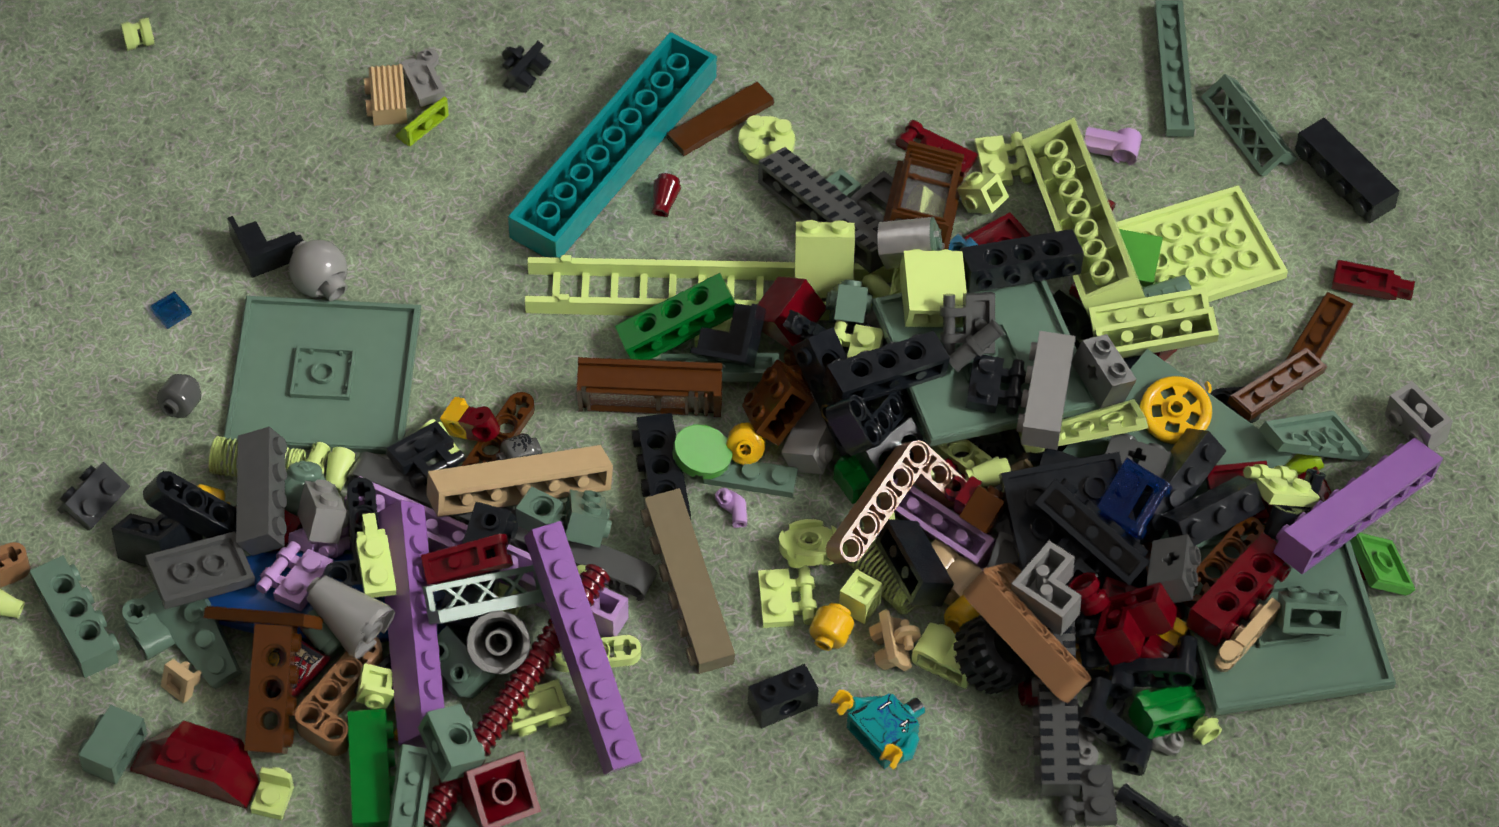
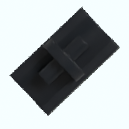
[502,41,552,93]
[1075,611,1111,671]

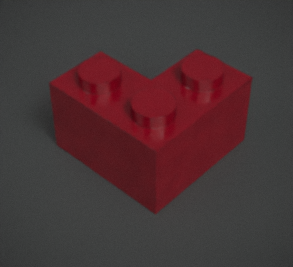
[1095,582,1178,666]

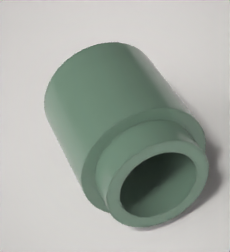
[300,609,342,656]

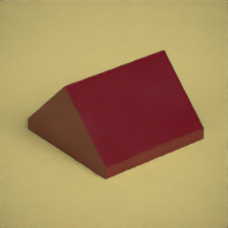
[758,276,826,352]
[461,751,541,827]

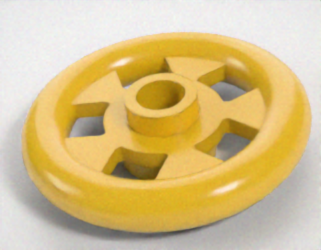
[1140,376,1212,444]

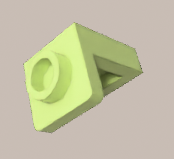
[356,663,394,709]

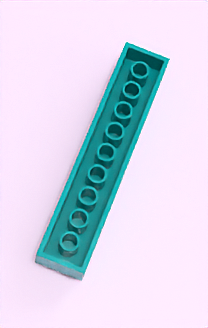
[508,32,717,258]

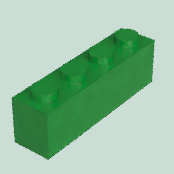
[348,709,396,827]

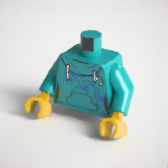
[830,689,925,769]

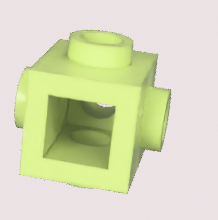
[957,172,1009,214]

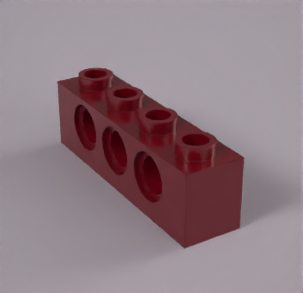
[1186,532,1292,647]

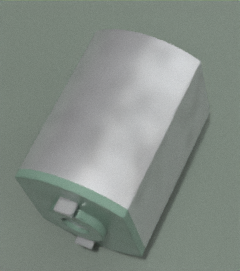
[878,217,945,269]

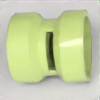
[121,18,155,51]

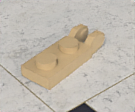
[1214,597,1281,673]

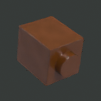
[959,485,1006,535]

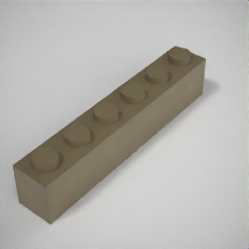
[640,488,735,674]

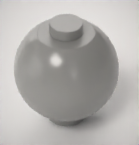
[289,240,348,301]

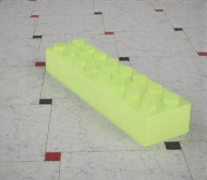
[1022,118,1146,315]

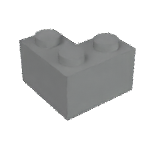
[1011,541,1081,636]

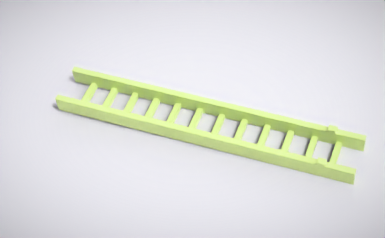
[525,255,894,320]

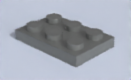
[145,531,255,609]

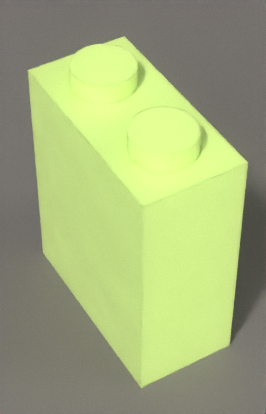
[794,220,855,298]
[899,249,967,327]

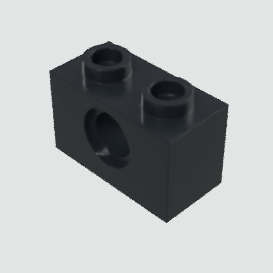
[748,664,819,729]

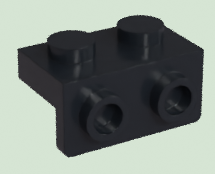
[57,462,130,530]

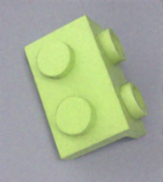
[507,679,572,737]

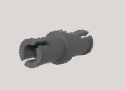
[949,319,1005,372]

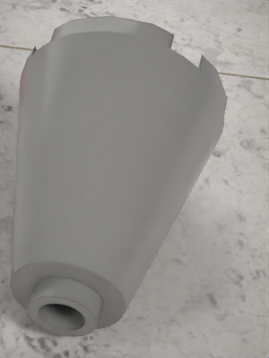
[306,576,395,659]
[467,611,530,674]

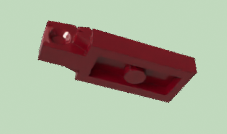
[1331,260,1415,301]

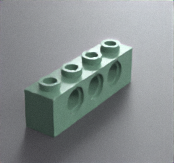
[29,555,120,678]

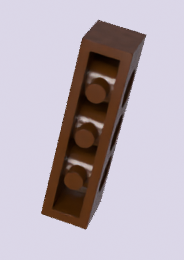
[244,624,302,754]

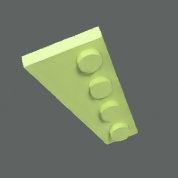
[1018,399,1148,453]

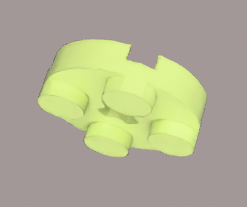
[738,115,795,165]
[779,519,837,568]

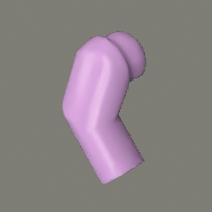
[715,488,747,528]

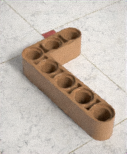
[826,440,967,564]
[963,563,1091,703]

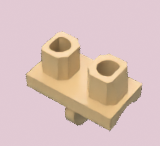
[869,609,921,671]

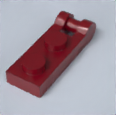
[895,120,978,177]
[421,534,513,586]

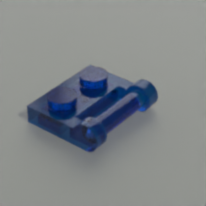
[1097,458,1173,540]

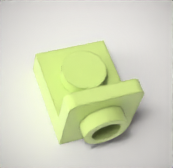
[250,767,294,820]

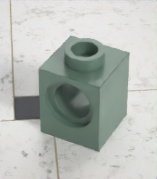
[515,486,565,531]

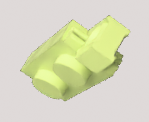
[356,513,396,598]

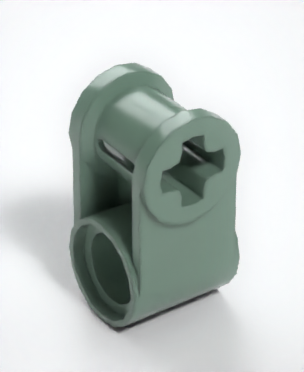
[122,599,174,660]

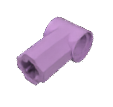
[1084,127,1142,165]

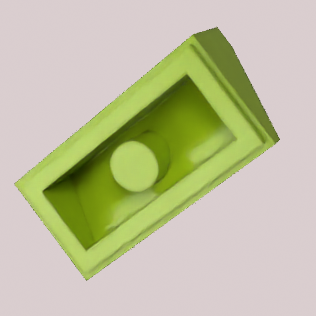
[395,96,449,146]

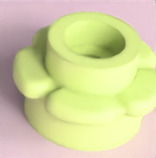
[1193,716,1222,745]

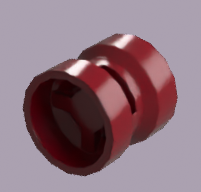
[1068,572,1110,616]

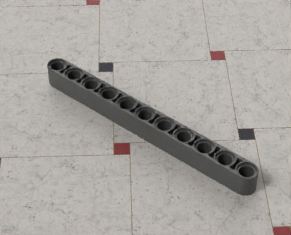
[347,451,657,601]

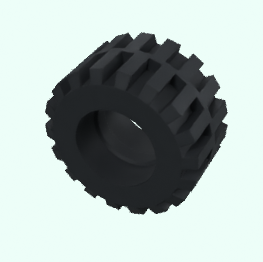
[954,615,1034,694]

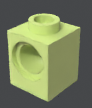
[839,569,883,625]

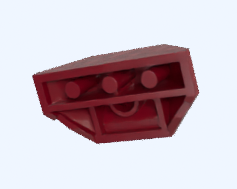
[130,720,260,809]

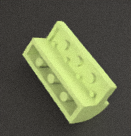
[1088,287,1219,358]

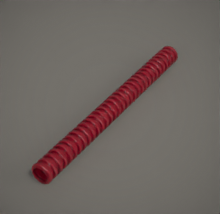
[423,564,610,827]

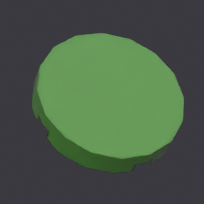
[672,424,733,479]

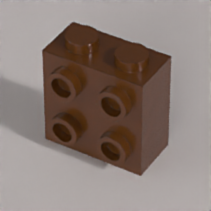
[742,359,814,446]

